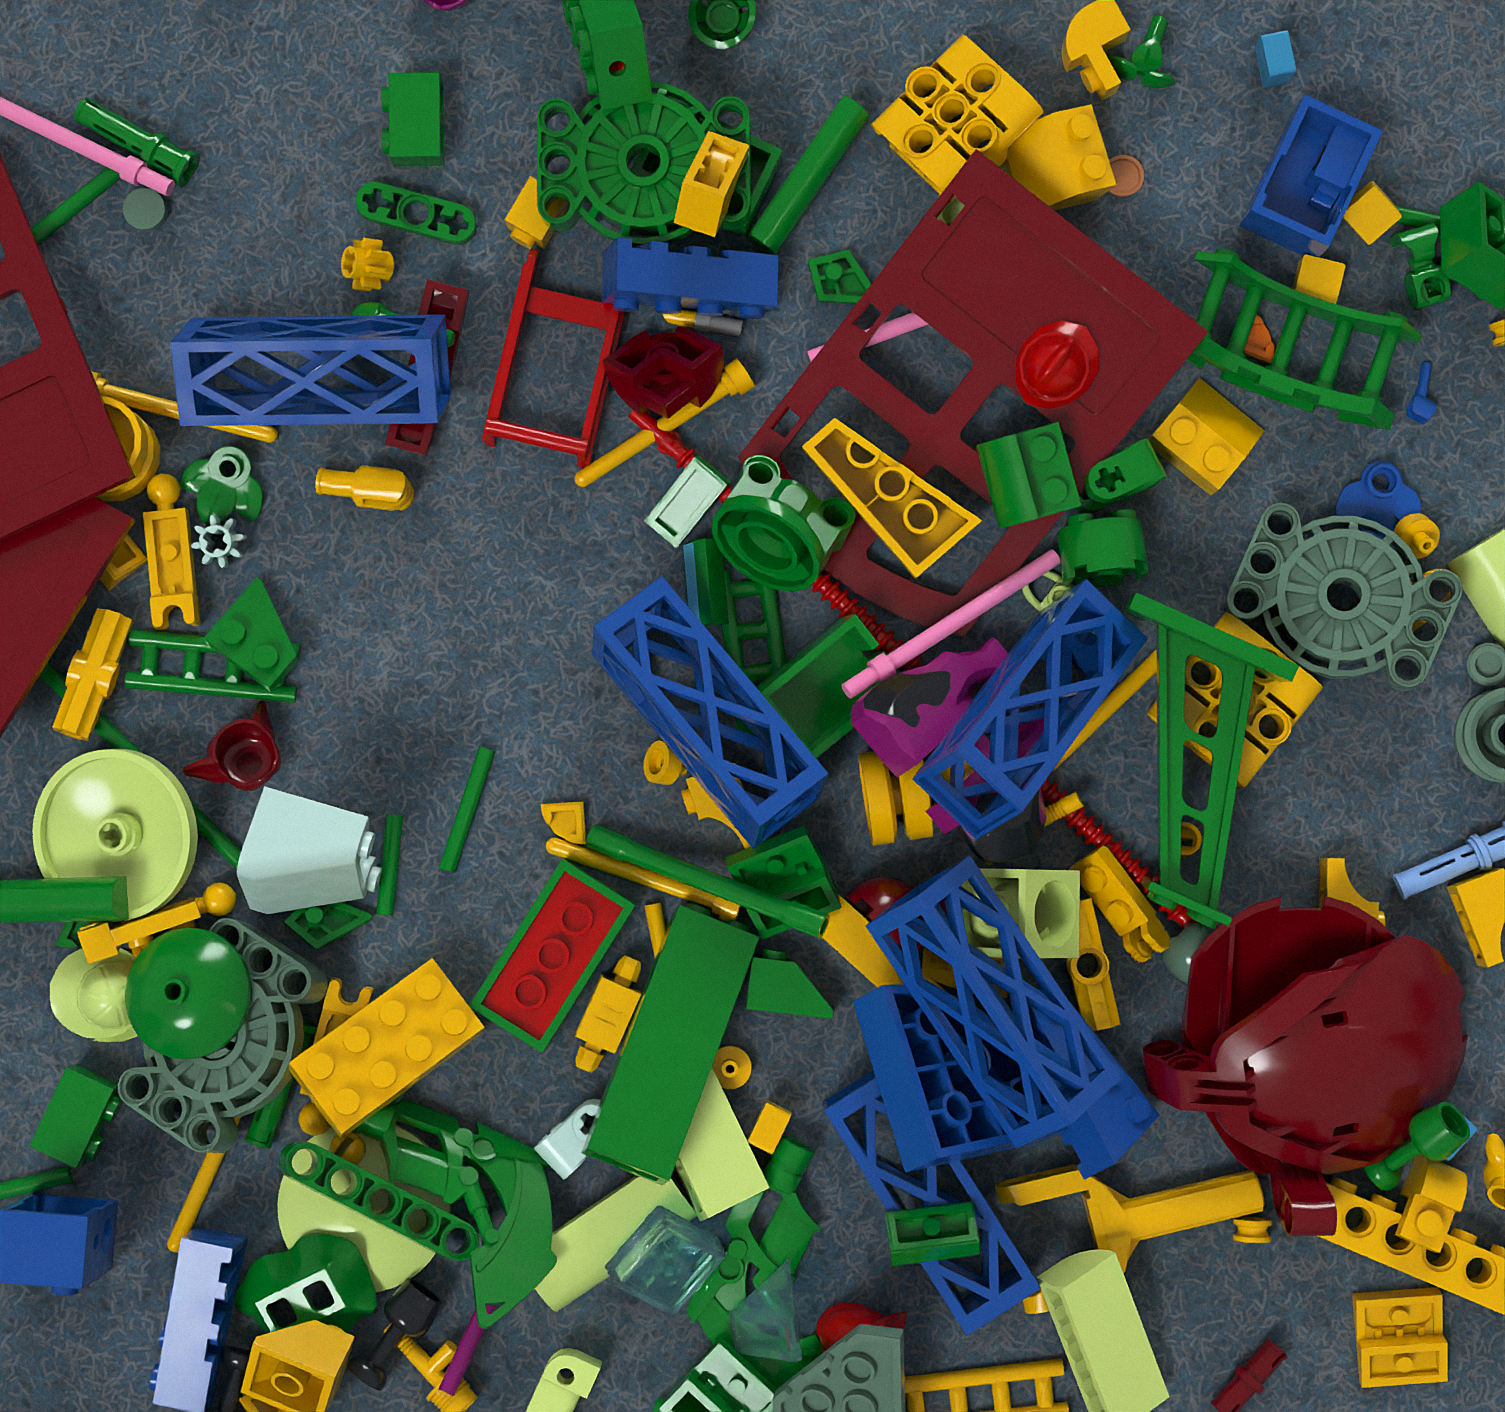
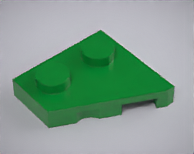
[203,577,299,693]

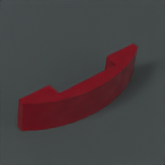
[385,279,469,456]

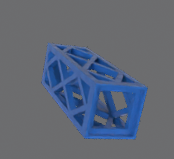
[170,315,451,426]
[592,576,829,849]
[913,579,1148,840]
[865,855,1121,1148]
[822,1070,1041,1336]

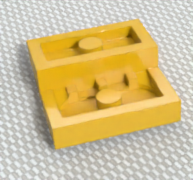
[1352,1287,1448,1388]

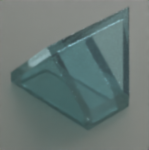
[729,1258,802,1362]

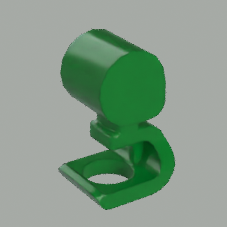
[1389,223,1451,310]

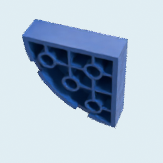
[853,984,1069,1173]

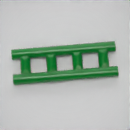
[721,570,787,735]
[125,629,301,703]

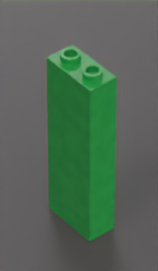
[581,904,759,1185]

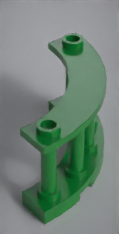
[1185,249,1422,430]

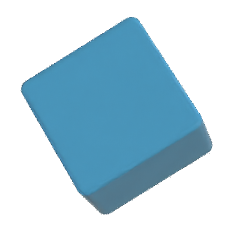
[1254,30,1297,88]

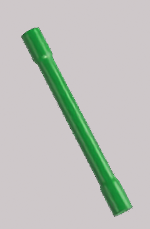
[586,824,830,939]

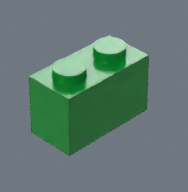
[381,72,445,167]
[29,1064,123,1168]

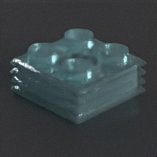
[605,1205,727,1316]

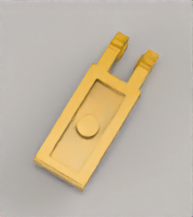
[1069,845,1170,963]

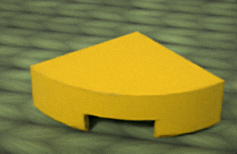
[541,802,586,844]

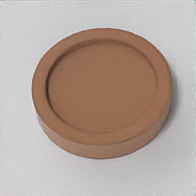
[1108,155,1144,197]

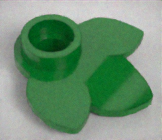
[181,445,263,526]

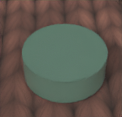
[123,188,168,232]
[1467,642,1505,686]

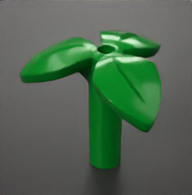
[1108,16,1176,89]

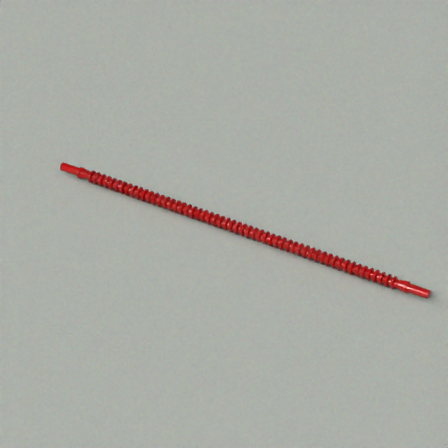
[628,410,1201,931]

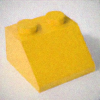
[1004,104,1116,211]
[1149,377,1265,496]
[240,1320,355,1412]

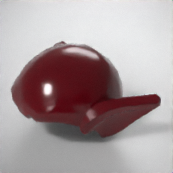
[182,701,281,791]

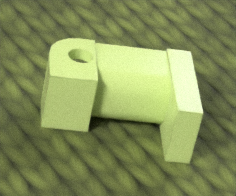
[525,1348,602,1412]

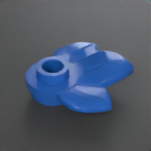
[1335,461,1421,540]

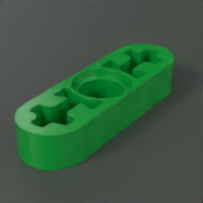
[356,182,477,245]

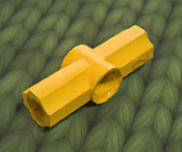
[52,608,133,741]
[1066,898,1121,1031]

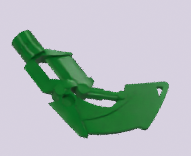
[353,1100,557,1329]
[686,1134,823,1389]

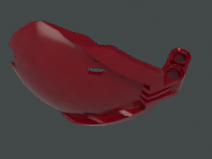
[1181,896,1395,1236]
[1143,935,1468,1174]

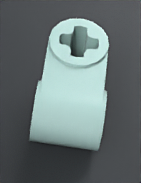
[533,1098,601,1180]

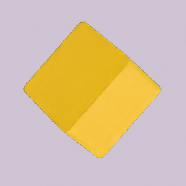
[1343,181,1402,245]
[1292,254,1345,304]
[747,1100,792,1154]

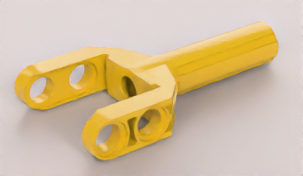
[995,1164,1265,1314]

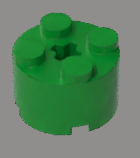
[1057,509,1149,588]

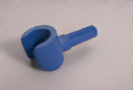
[1406,362,1437,425]

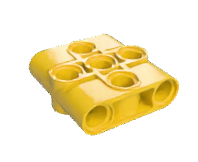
[870,34,1044,203]
[1146,612,1323,789]

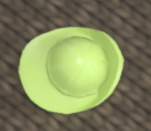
[50,948,138,1042]

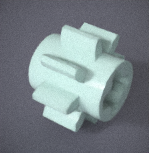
[191,515,247,568]

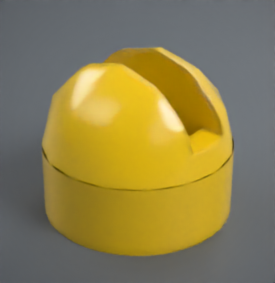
[1181,822,1202,858]
[329,1132,366,1165]

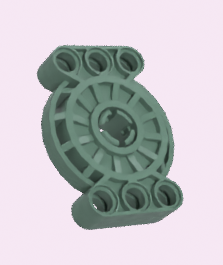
[1225,503,1463,692]
[118,918,328,1153]

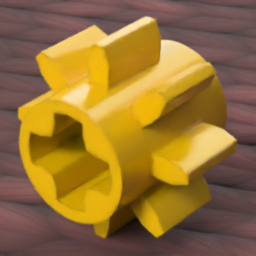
[341,237,394,292]

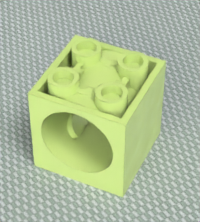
[960,868,1080,959]

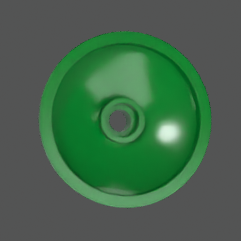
[125,928,252,1059]

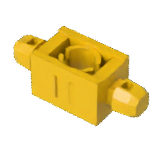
[575,955,641,1073]

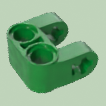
[1075,438,1167,514]

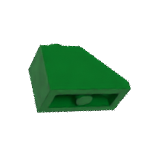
[746,949,833,1019]

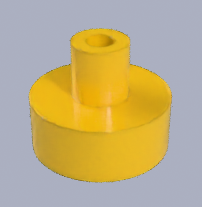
[1393,513,1440,559]
[644,741,688,785]
[712,1045,752,1089]

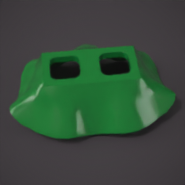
[234,1234,377,1334]

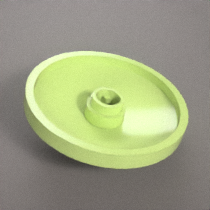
[32,749,198,922]
[277,1124,451,1292]

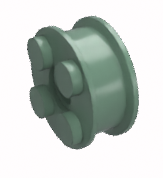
[1454,687,1505,783]

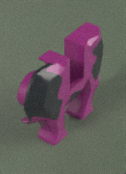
[851,638,1047,863]

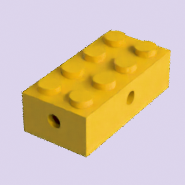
[289,958,485,1139]

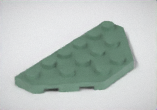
[772,1324,905,1412]

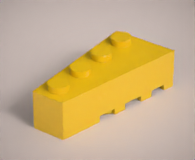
[802,418,982,579]

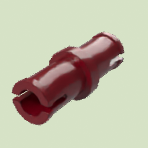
[1210,1338,1288,1412]

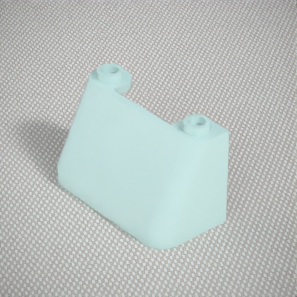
[237,786,382,914]

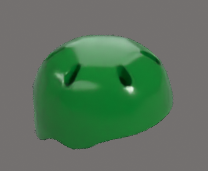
[688,0,756,49]

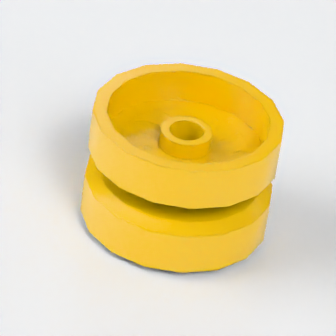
[96,396,160,501]
[858,751,933,846]

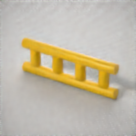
[905,1358,1069,1412]

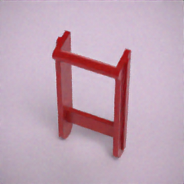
[482,248,626,468]

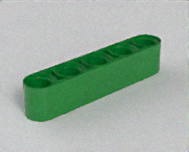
[279,1141,479,1261]

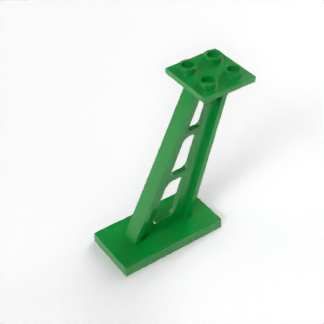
[1122,592,1299,929]

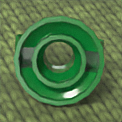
[712,455,855,592]

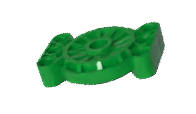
[537,81,751,247]

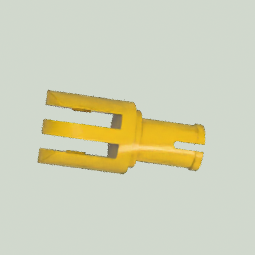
[315,465,415,511]

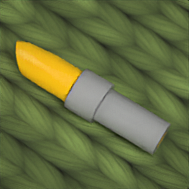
[663,309,743,337]

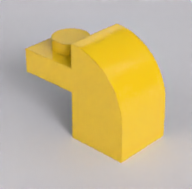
[1062,0,1131,101]
[1395,1154,1468,1253]

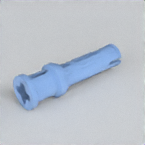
[1392,821,1505,900]

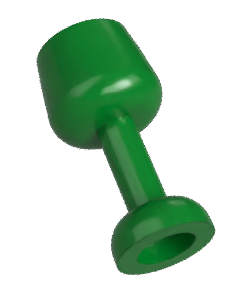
[1364,1102,1470,1191]

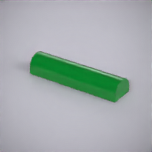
[747,95,869,255]
[0,876,129,923]

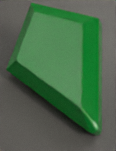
[808,249,874,306]
[284,902,372,952]

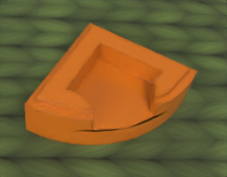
[1243,314,1274,365]

